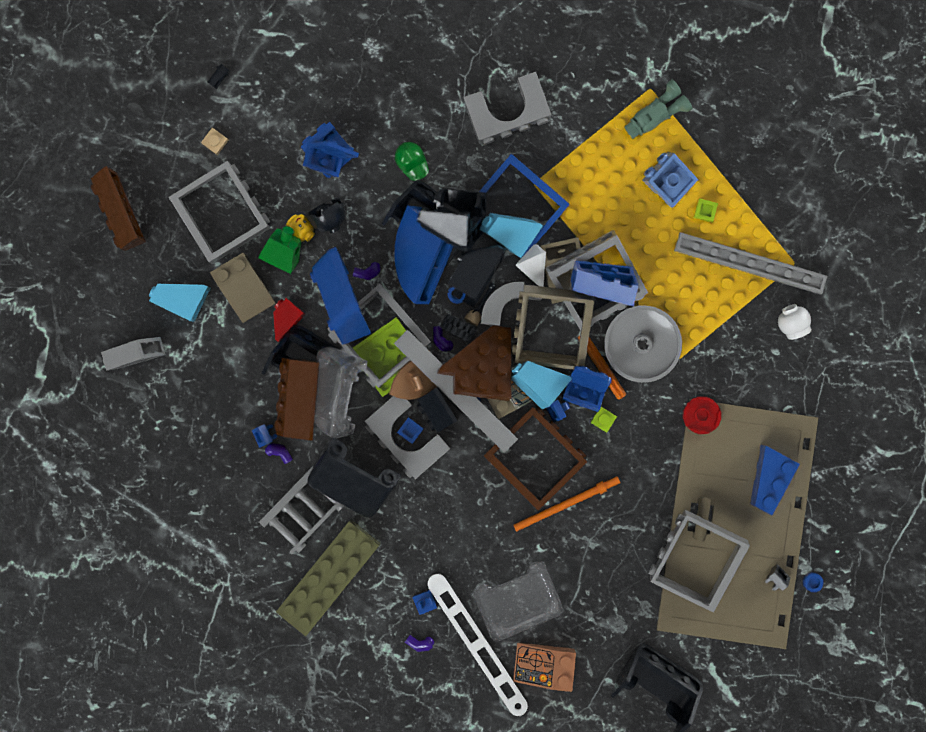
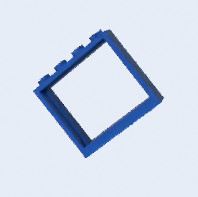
[479,154,570,256]

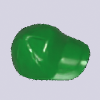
[394,142,429,181]

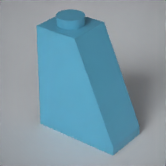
[480,213,543,258]
[149,284,211,322]
[511,361,572,409]

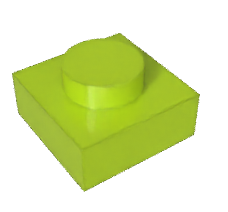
[693,198,718,223]
[590,407,617,433]

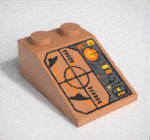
[513,643,576,692]

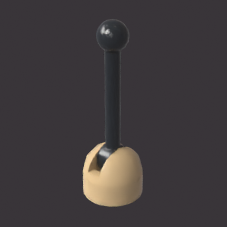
[464,283,496,326]

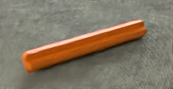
[578,336,626,400]

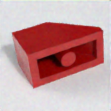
[273,298,305,342]

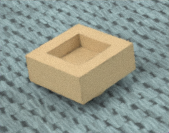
[201,128,229,155]

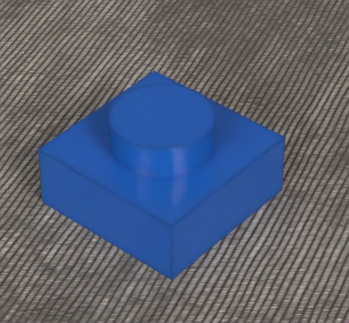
[397,417,424,444]

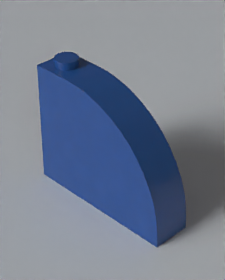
[394,206,453,304]

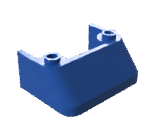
[310,247,372,345]

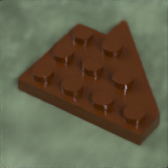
[437,325,511,401]

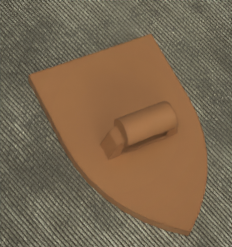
[389,350,438,399]

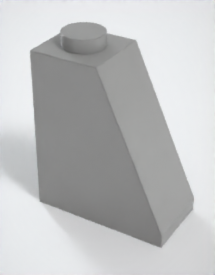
[101,337,165,371]

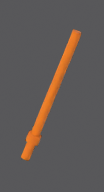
[513,477,620,532]

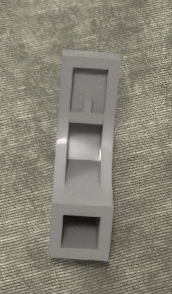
[481,282,542,326]

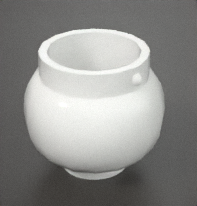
[778,304,811,340]

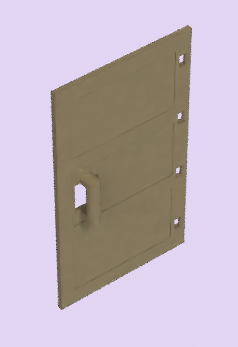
[656,399,818,649]

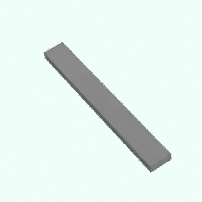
[674,232,827,295]
[394,330,518,453]

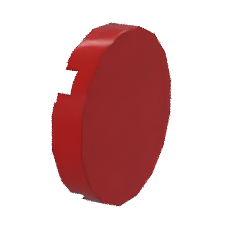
[682,396,721,434]

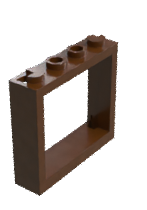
[484,407,587,511]

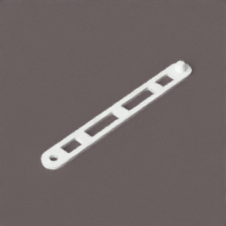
[428,574,528,716]

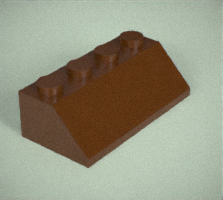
[91,166,146,251]
[275,358,319,440]

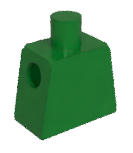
[258,226,301,274]

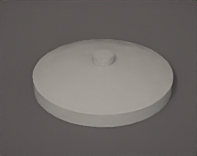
[604,305,682,383]

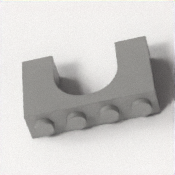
[464,72,551,145]
[365,396,450,479]

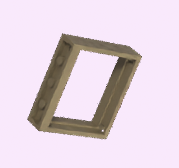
[512,285,594,370]

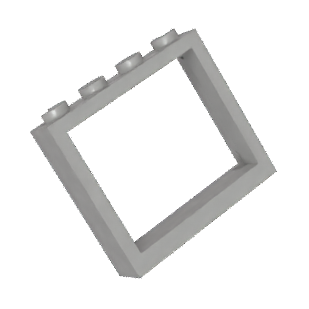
[169,161,270,264]
[545,230,648,331]
[328,284,431,388]
[648,510,750,612]

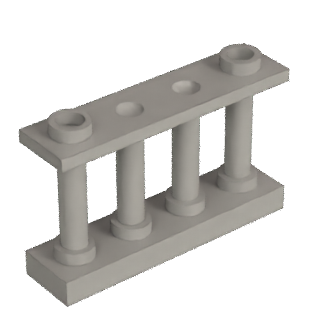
[259,466,344,554]

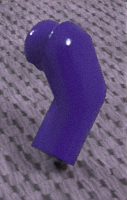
[353,262,381,280]
[433,326,453,352]
[265,443,293,464]
[404,635,434,652]

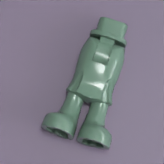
[624,79,693,139]

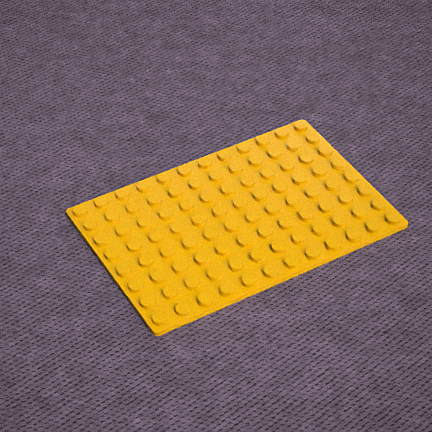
[534,89,794,359]

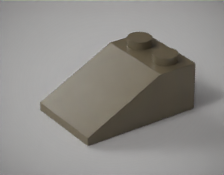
[210,253,276,323]

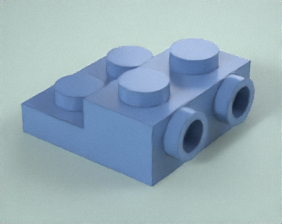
[642,152,699,208]

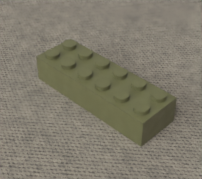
[276,520,380,637]

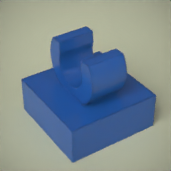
[546,400,570,422]
[252,424,277,448]
[412,589,437,615]

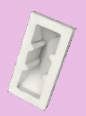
[516,244,546,287]

